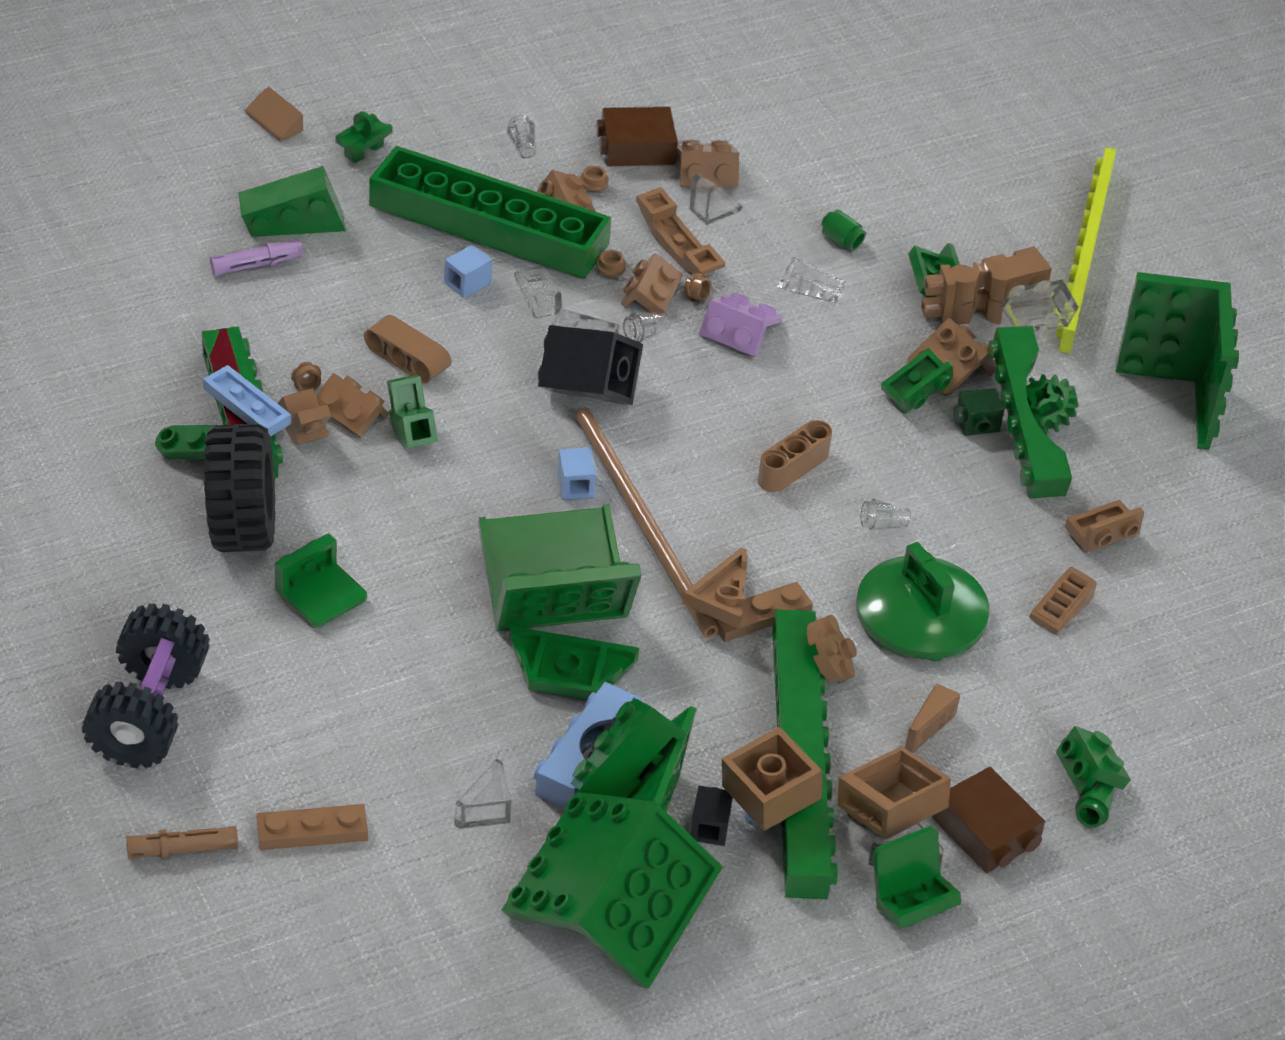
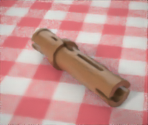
[126,826,238,860]

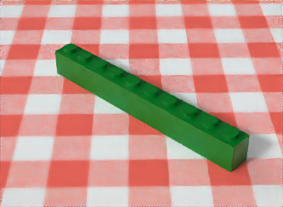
[772,609,838,899]

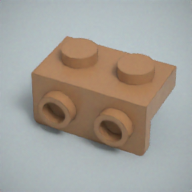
[537,169,596,212]
[621,253,683,318]
[316,373,389,438]
[1065,499,1145,553]

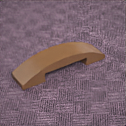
[636,187,726,275]

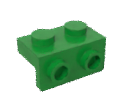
[908,243,960,298]
[881,348,953,414]
[1056,726,1131,794]

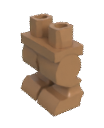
[921,259,1007,325]

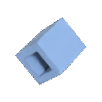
[444,245,492,298]
[557,447,596,500]

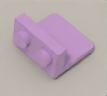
[699,293,783,356]

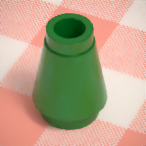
[1075,781,1115,828]

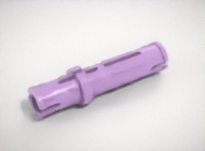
[210,239,303,276]

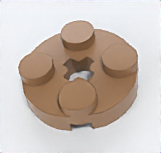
[807,614,857,684]

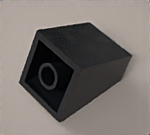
[538,325,644,405]

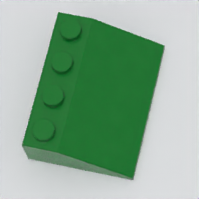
[627,706,697,811]

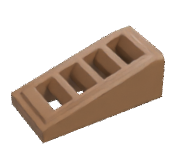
[1029,567,1097,634]
[905,684,960,753]

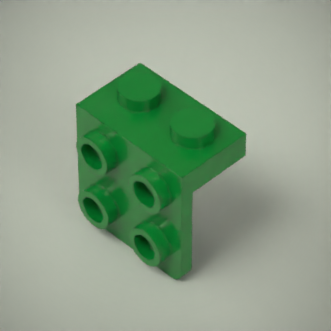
[275,533,367,627]
[873,826,961,929]

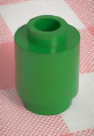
[821,209,866,251]

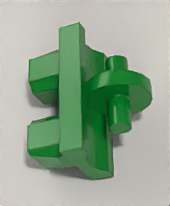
[335,111,393,163]

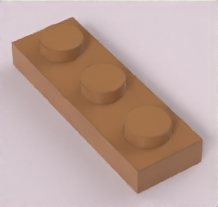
[712,582,813,642]
[256,804,368,850]

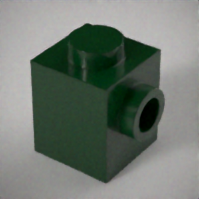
[953,388,1005,436]

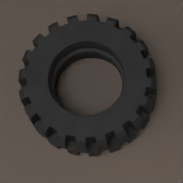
[204,424,276,552]

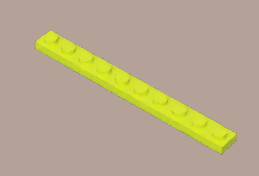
[1055,147,1117,354]

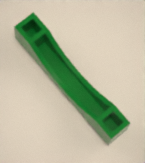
[988,326,1072,498]

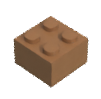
[721,727,822,831]

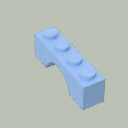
[534,682,642,809]

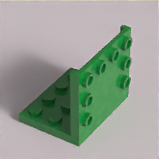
[1115,272,1239,450]
[478,504,642,632]
[502,792,723,989]

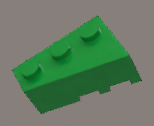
[238,166,346,237]
[570,698,686,798]

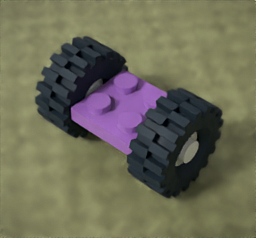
[82,603,210,769]

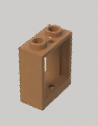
[837,746,951,840]

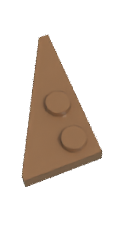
[682,547,748,628]

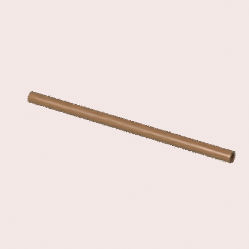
[575,407,719,638]

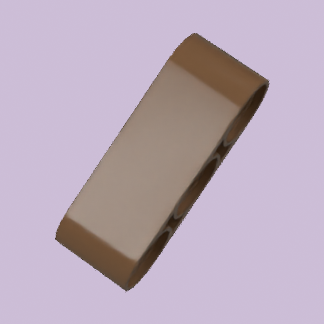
[364,315,452,383]
[758,420,833,492]

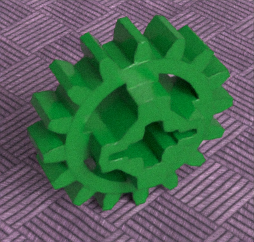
[1026,374,1079,435]

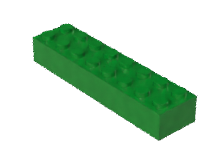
[369,145,612,279]

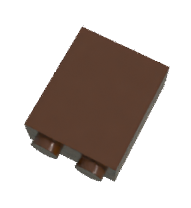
[596,106,678,166]
[932,766,1045,874]

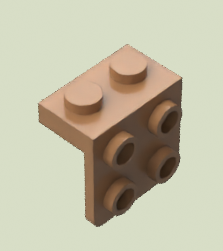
[677,140,739,187]
[908,318,996,396]

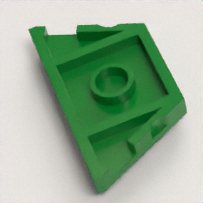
[509,626,639,700]

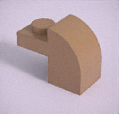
[278,388,331,445]

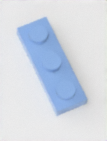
[203,365,291,436]

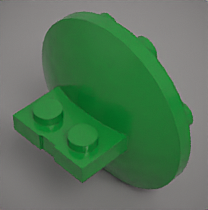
[856,541,989,662]

